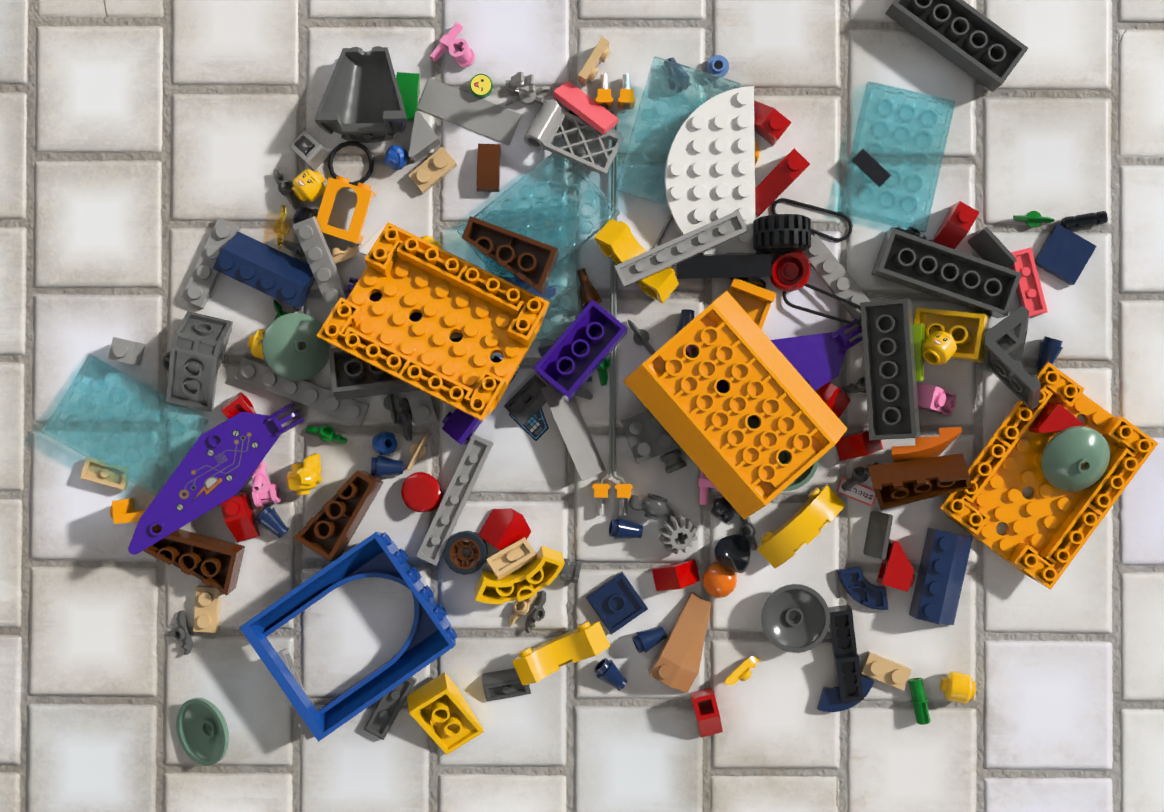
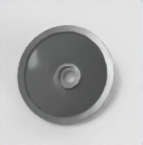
[761,584,830,653]

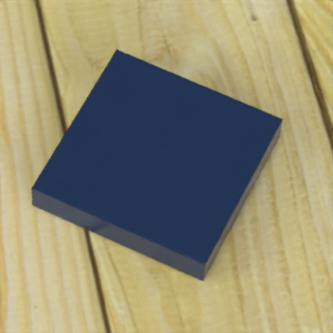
[1035,224,1097,285]
[586,571,648,635]

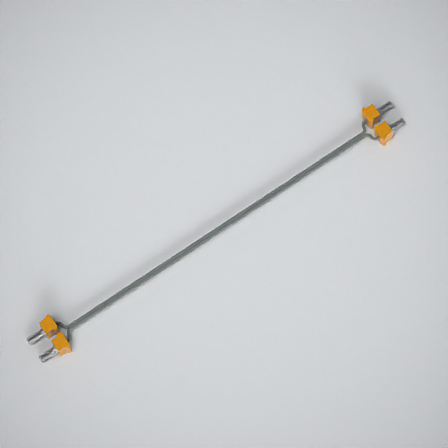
[592,74,636,516]

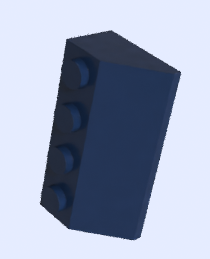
[212,232,315,310]
[909,528,973,625]

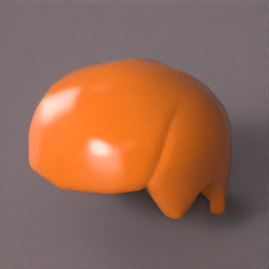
[703,562,737,598]

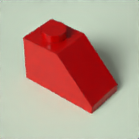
[754,101,792,146]
[932,201,980,250]
[220,493,260,542]
[876,539,915,592]

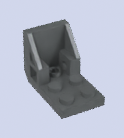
[984,305,1041,411]
[166,311,233,412]

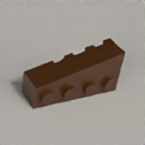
[462,216,559,295]
[868,454,972,510]
[293,470,384,561]
[143,524,245,596]

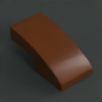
[477,144,501,192]

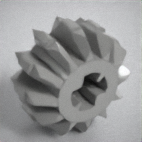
[659,514,697,554]

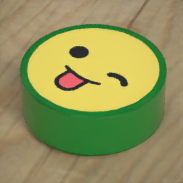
[470,74,493,98]

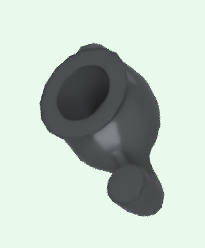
[629,493,675,522]

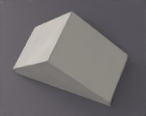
[408,112,441,162]
[289,130,330,170]

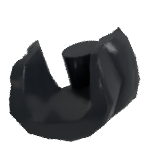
[292,205,319,224]
[711,497,738,524]

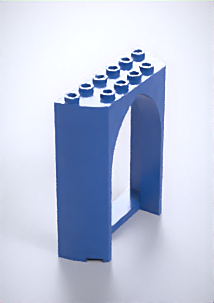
[239,532,458,742]

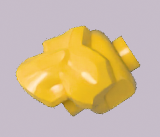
[287,453,322,495]

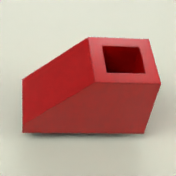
[690,688,723,738]

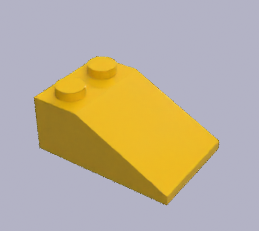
[914,307,990,363]
[407,672,484,755]

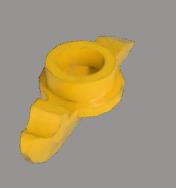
[724,656,760,685]

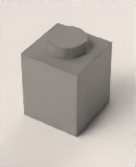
[108,337,145,365]

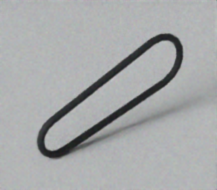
[772,198,853,242]
[782,283,861,325]

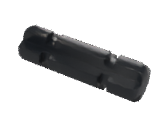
[1061,211,1108,229]

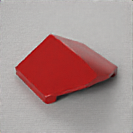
[478,508,531,550]

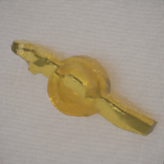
[273,205,290,250]

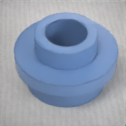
[707,55,729,78]

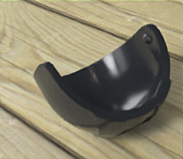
[714,534,750,573]

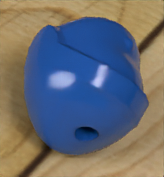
[384,145,409,170]
[372,432,397,455]

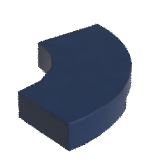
[837,567,888,610]
[817,675,874,712]

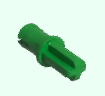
[908,678,930,725]

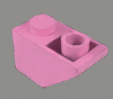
[917,383,957,416]

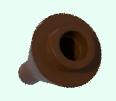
[577,268,602,308]

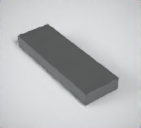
[364,677,417,740]

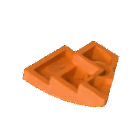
[892,427,962,462]

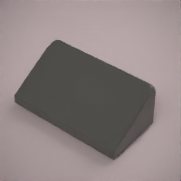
[968,227,1017,268]
[504,375,546,425]
[863,511,893,560]
[482,668,531,701]

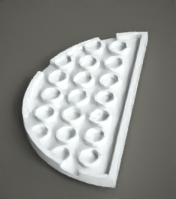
[664,86,756,254]

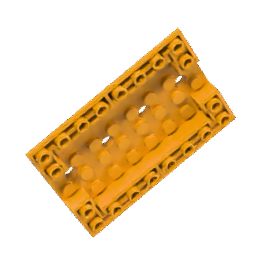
[316,222,550,422]
[623,291,848,520]
[939,362,1158,590]

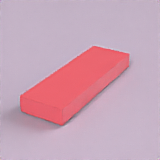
[553,81,619,135]
[1010,248,1048,317]

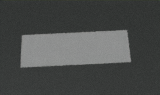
[418,78,521,145]
[541,385,606,482]

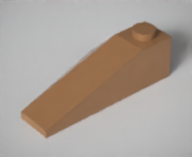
[648,592,712,693]

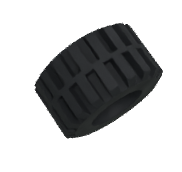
[753,214,811,253]

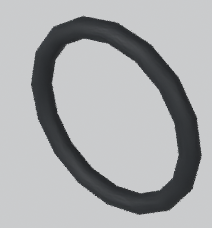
[328,141,374,186]

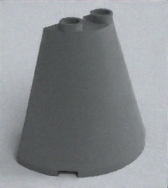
[315,46,407,143]

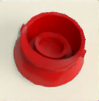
[770,252,810,292]
[401,472,443,512]

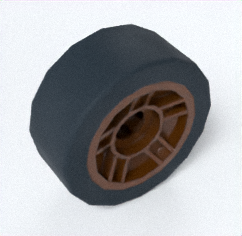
[444,531,488,575]

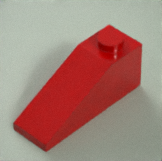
[755,148,810,217]

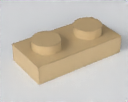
[578,37,611,86]
[408,147,457,194]
[80,456,133,490]
[486,537,537,580]
[193,586,221,633]
[860,651,912,691]

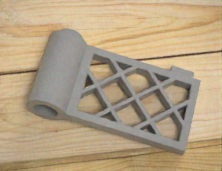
[524,99,624,176]

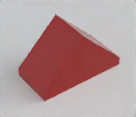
[815,382,851,418]
[1029,403,1084,433]
[835,430,883,461]
[651,559,700,591]

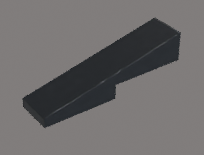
[677,253,772,279]
[828,605,864,703]

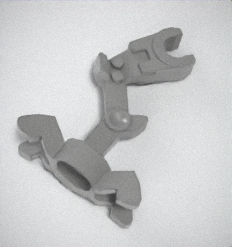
[505,72,550,106]

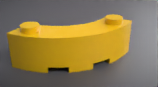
[594,219,679,304]
[757,485,845,569]
[474,546,565,604]
[512,621,610,685]

